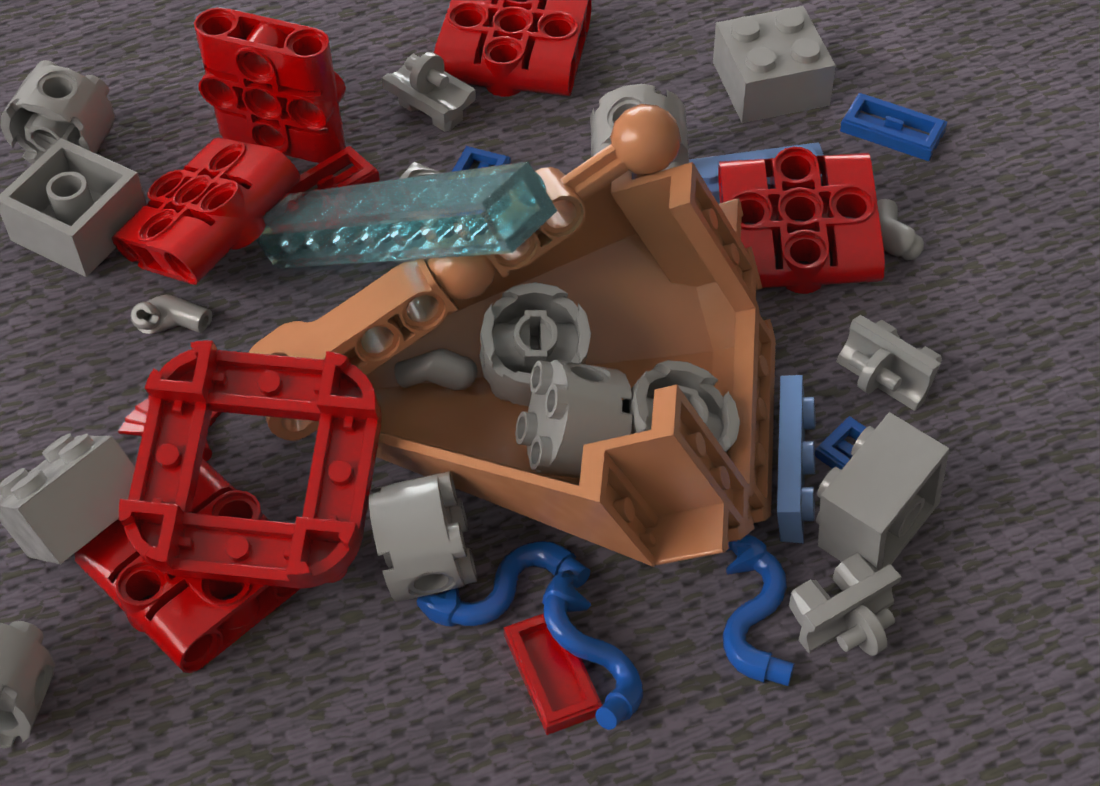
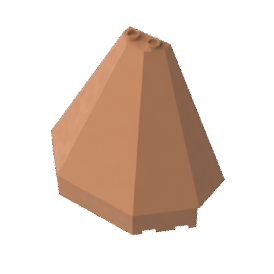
[367,162,776,567]

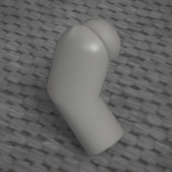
[130,294,212,334]
[394,349,478,390]

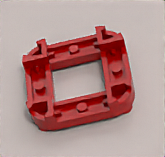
[119,340,382,588]

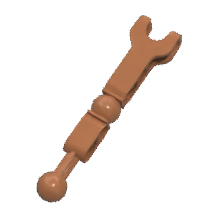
[249,104,681,441]

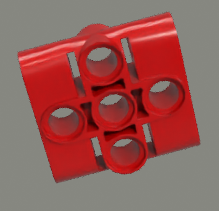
[434,0,592,97]
[194,7,346,163]
[112,137,301,285]
[718,146,885,294]
[74,459,301,673]

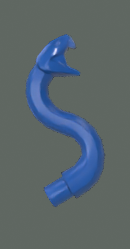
[723,534,795,686]
[417,541,590,627]
[543,570,643,730]

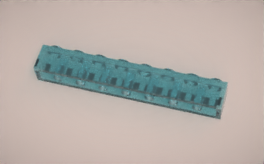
[256,162,557,269]

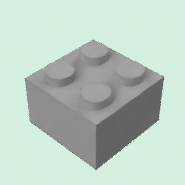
[713,6,836,123]
[0,138,147,277]
[816,412,949,570]
[0,433,135,565]

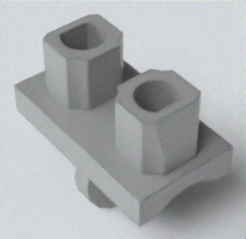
[382,52,476,132]
[836,315,942,411]
[789,552,901,656]

